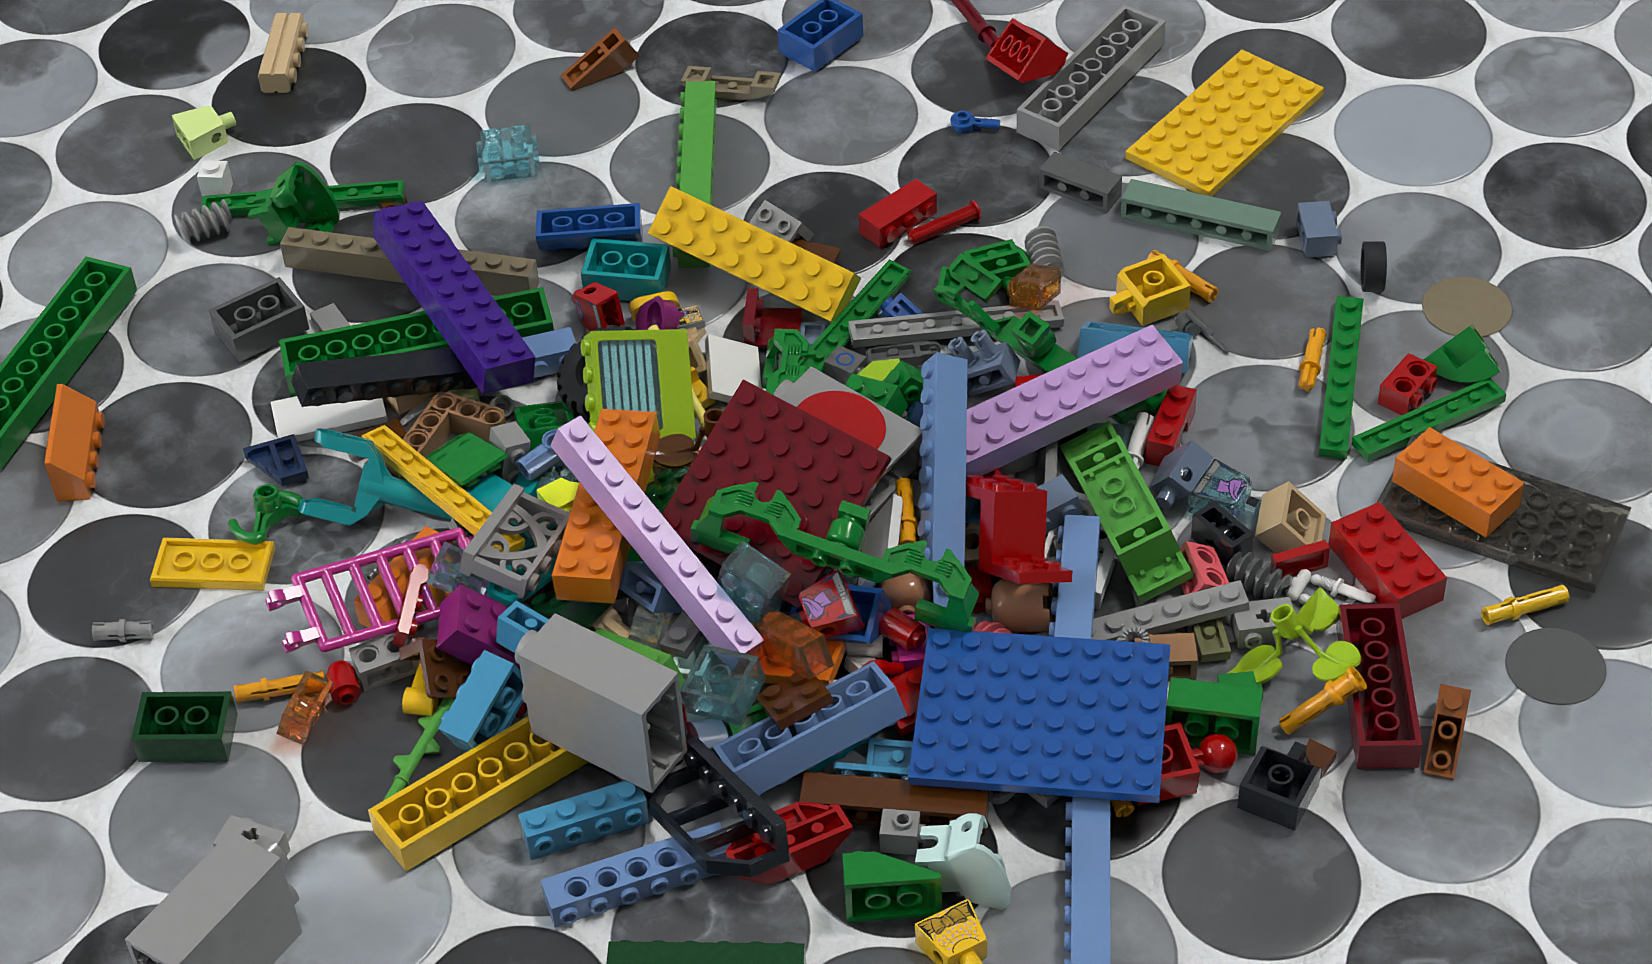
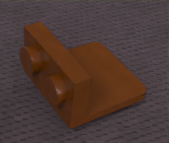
[399,637,472,699]

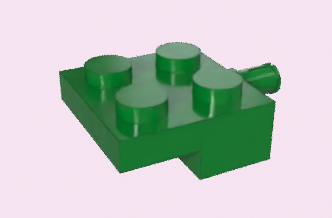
[963,239,1031,298]

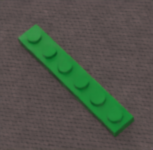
[1351,378,1507,462]

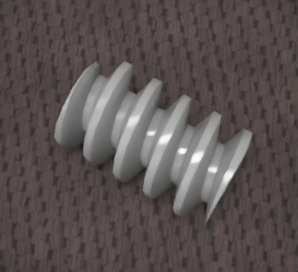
[174,199,232,244]
[1024,226,1065,284]

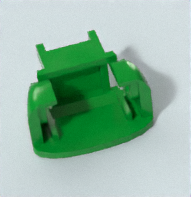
[248,162,340,245]

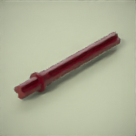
[951,0,999,50]

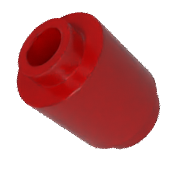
[326,660,361,705]

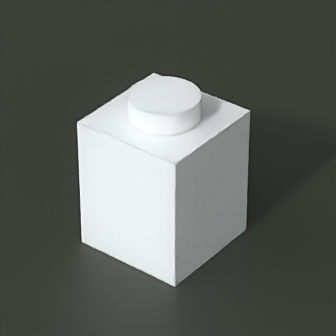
[197,160,233,197]

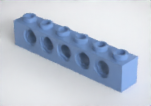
[540,822,730,927]

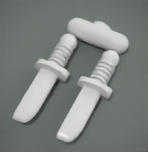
[1286,569,1376,606]

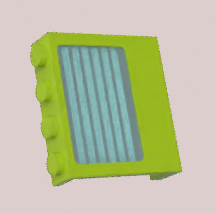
[581,329,696,440]

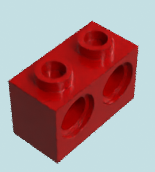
[1378,353,1438,415]

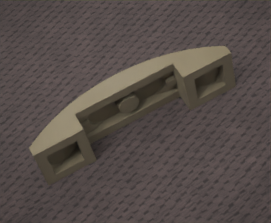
[681,66,781,100]

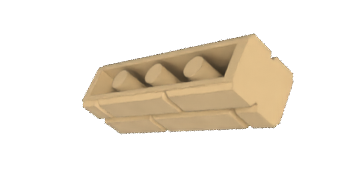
[258,13,309,93]

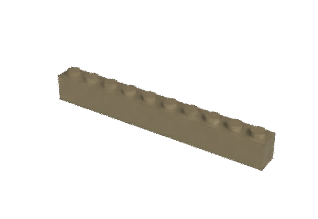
[280,227,539,296]

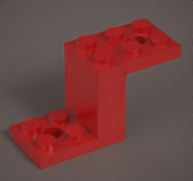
[966,475,1073,584]

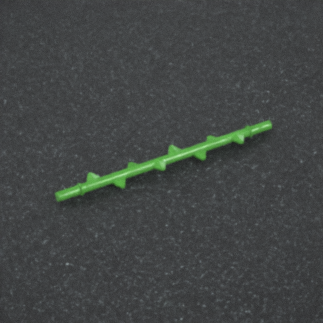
[383,602,508,801]

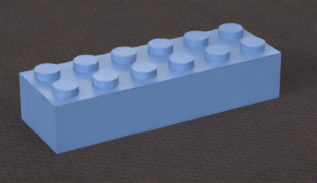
[712,661,907,797]

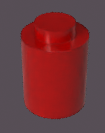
[879,608,926,651]

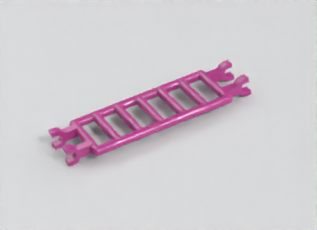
[265,527,493,653]

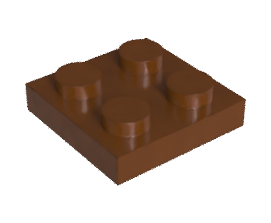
[756,667,834,731]

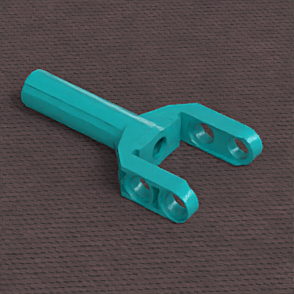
[298,428,452,526]

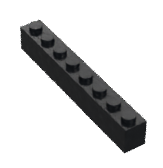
[291,348,478,407]

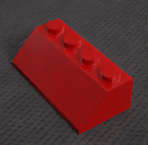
[985,18,1069,83]

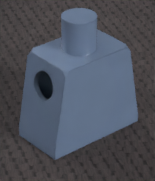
[1150,440,1213,509]

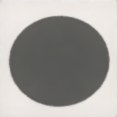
[1506,628,1606,704]

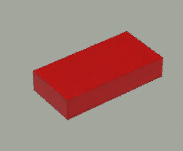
[1271,540,1330,579]

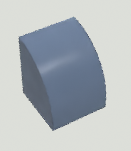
[686,718,729,749]

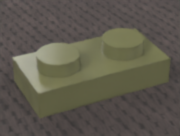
[1191,617,1231,663]

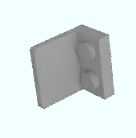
[749,200,814,243]

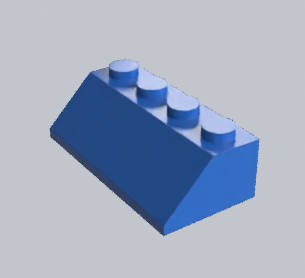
[535,203,643,251]

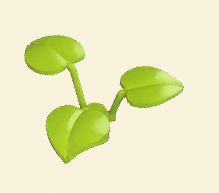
[1227,587,1361,684]

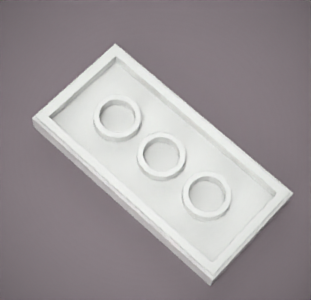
[271,396,388,442]

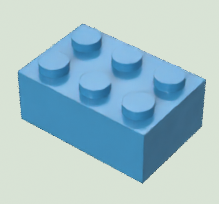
[438,650,523,752]

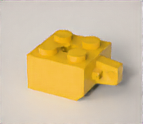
[1109,254,1191,326]

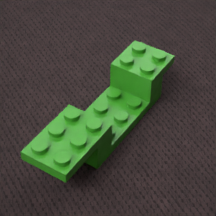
[1060,421,1194,603]

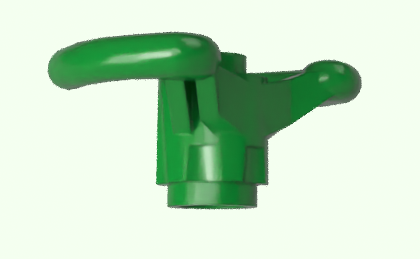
[228,484,307,545]

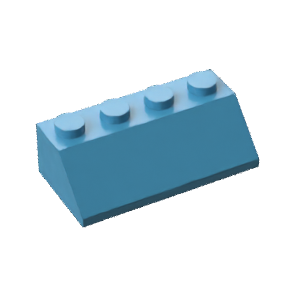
[1077,321,1194,373]

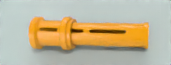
[1279,666,1367,735]

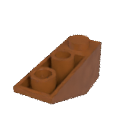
[1423,684,1471,780]

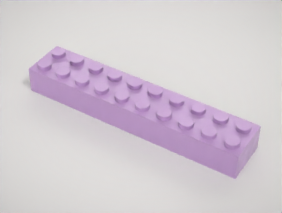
[919,325,1183,476]

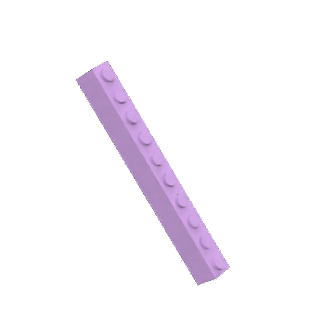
[551,415,764,670]

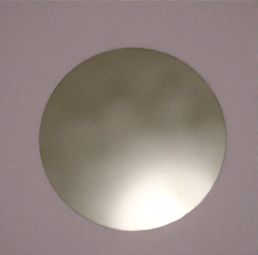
[1422,277,1512,337]

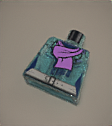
[1188,458,1262,518]

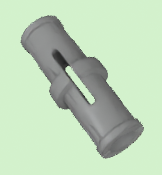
[92,619,154,642]

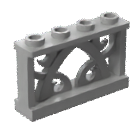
[459,484,571,599]

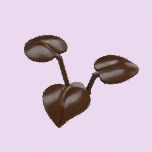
[654,408,723,469]

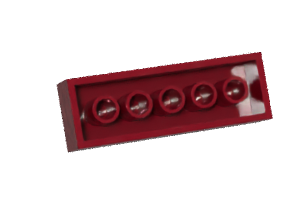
[1336,603,1423,769]

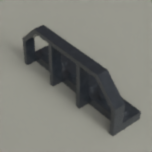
[648,736,790,877]

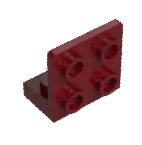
[743,288,802,349]

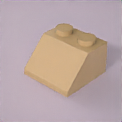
[1255,481,1326,553]

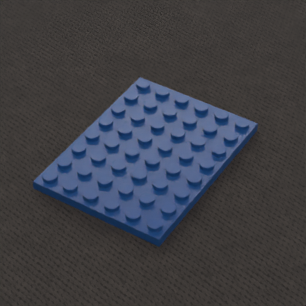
[908,628,1170,803]

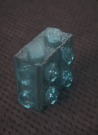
[476,125,540,182]

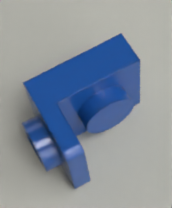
[878,292,924,318]

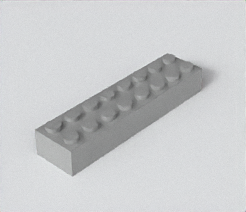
[1016,5,1166,151]

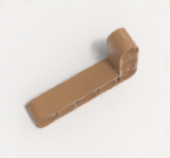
[385,392,506,480]

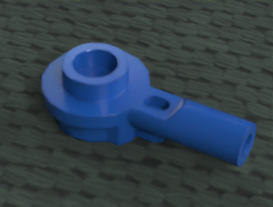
[950,111,1000,133]

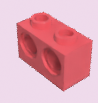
[1180,541,1229,595]

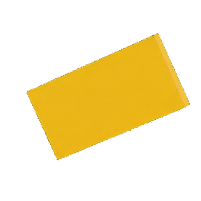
[150,538,275,591]

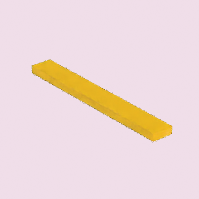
[362,425,525,552]

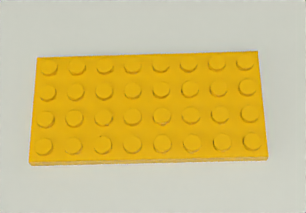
[1125,50,1324,196]

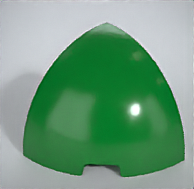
[1423,324,1501,382]

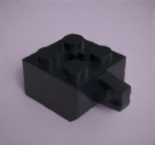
[1237,741,1321,831]

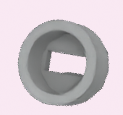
[490,395,514,417]

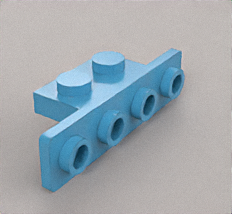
[834,738,913,780]

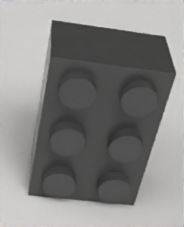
[209,277,310,362]

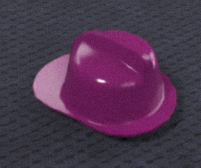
[636,296,685,344]

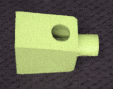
[172,106,236,160]

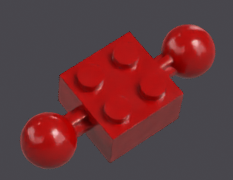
[1136,723,1238,805]

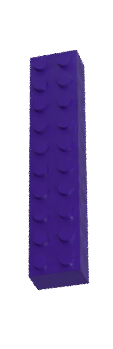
[373,201,536,395]

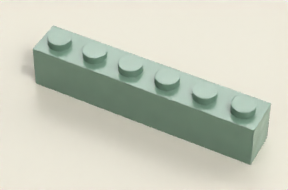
[1121,179,1281,251]

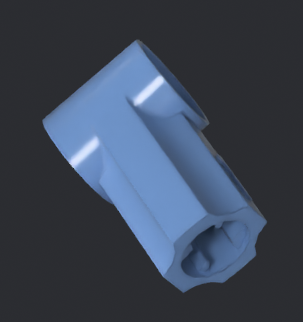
[516,429,565,481]

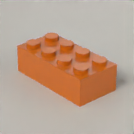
[1392,427,1524,538]

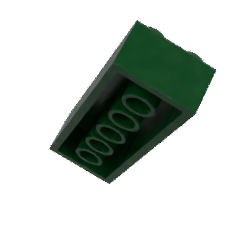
[606,940,806,964]

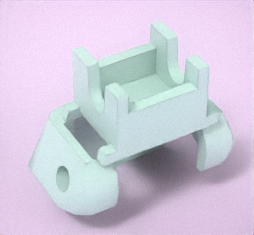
[915,813,1011,910]

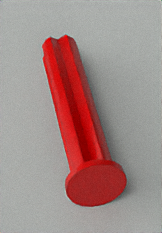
[907,200,982,245]

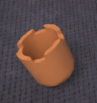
[876,573,933,615]
[986,579,1054,633]

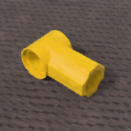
[402,663,439,716]

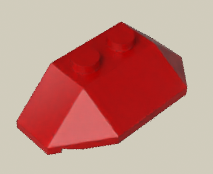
[725,802,853,885]

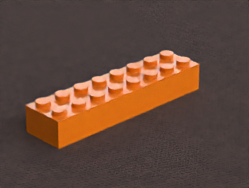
[552,409,660,604]

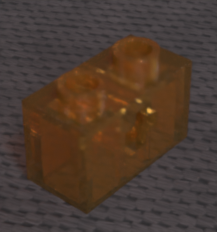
[1007,264,1061,310]
[276,670,333,746]

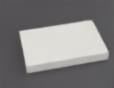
[705,334,762,403]
[858,494,903,587]

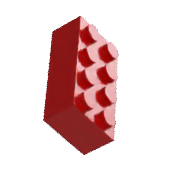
[1328,502,1447,619]

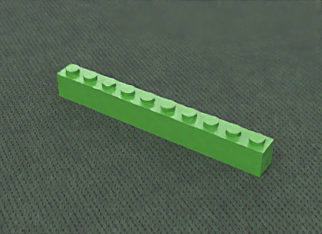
[672,81,717,268]

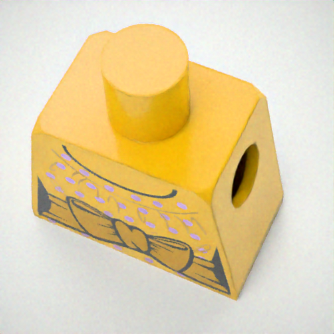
[915,899,987,964]

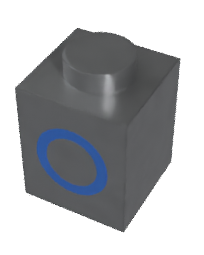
[824,345,867,385]

